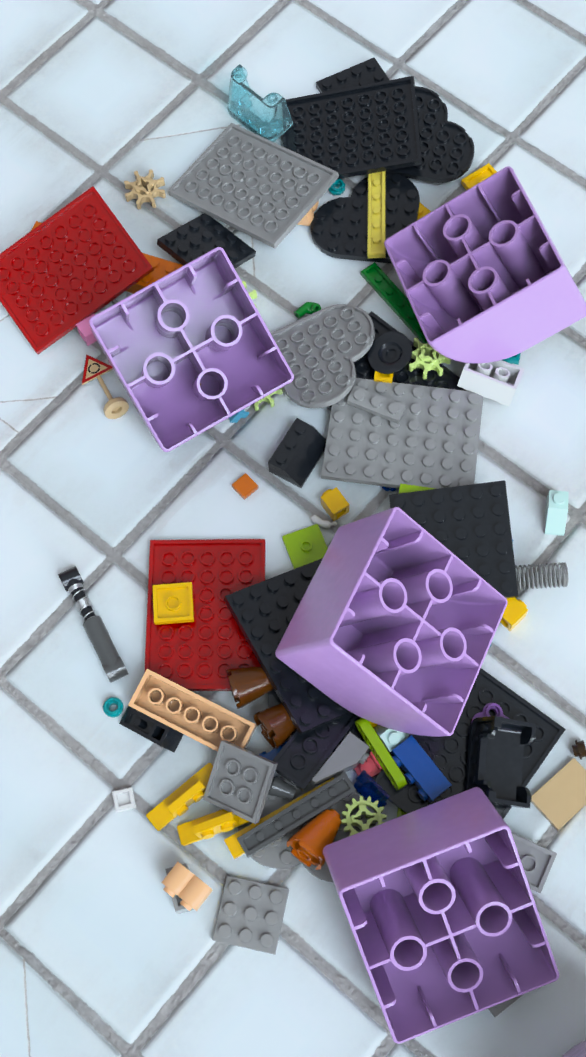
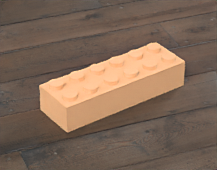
[128,669,257,752]

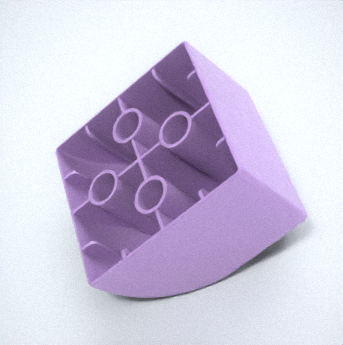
[384,166,586,364]
[89,247,294,452]
[275,507,507,737]
[323,787,559,1044]

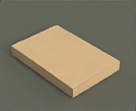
[531,758,586,831]

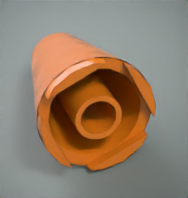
[287,809,341,870]

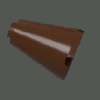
[226,666,274,709]
[253,703,296,749]

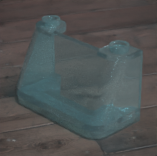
[227,64,293,142]

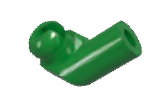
[294,302,321,319]

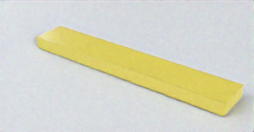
[367,171,386,259]

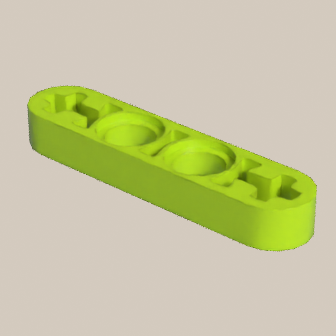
[355,718,407,790]

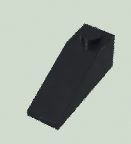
[119,706,184,752]

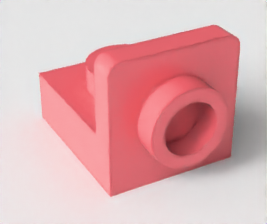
[353,752,382,784]

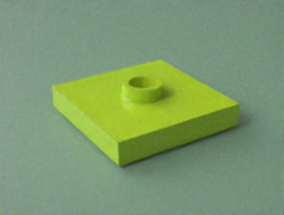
[282,524,328,569]

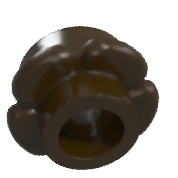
[572,740,586,760]

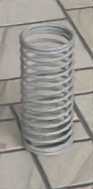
[515,562,569,590]

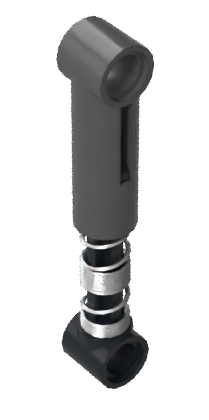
[58,566,128,683]

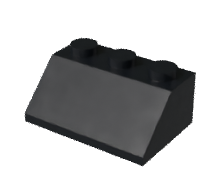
[268,418,326,488]

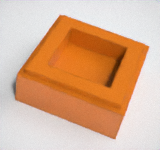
[232,473,259,500]

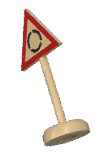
[82,354,129,419]

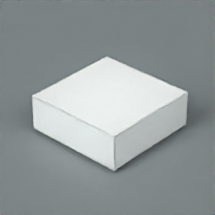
[112,787,137,813]

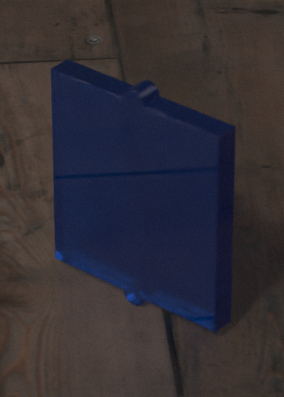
[353,770,390,808]

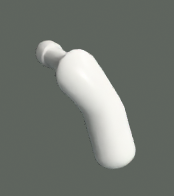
[311,515,337,529]

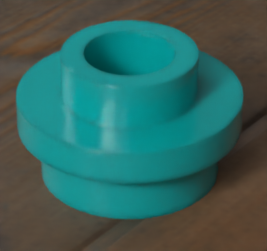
[328,179,345,195]
[103,697,124,718]

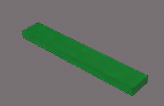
[361,262,427,344]

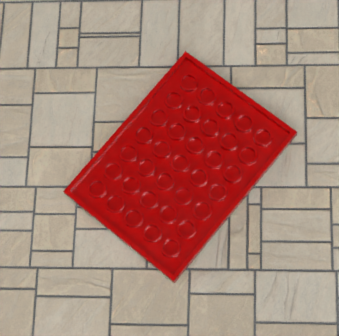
[0,186,154,354]
[145,539,266,691]

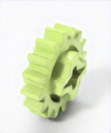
[341,796,387,836]

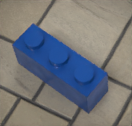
[391,735,451,803]

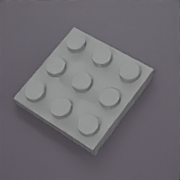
[203,740,278,824]
[212,876,289,955]

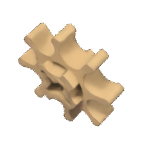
[124,169,166,210]

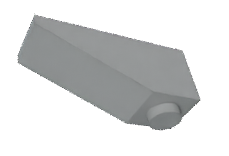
[311,732,370,787]

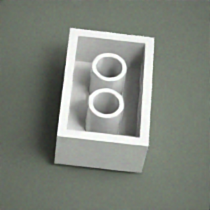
[457,360,524,406]

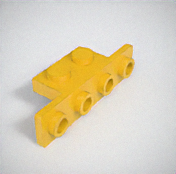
[146,763,213,831]
[177,809,249,846]

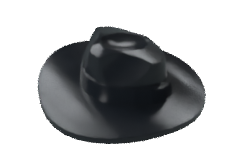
[368,331,412,374]

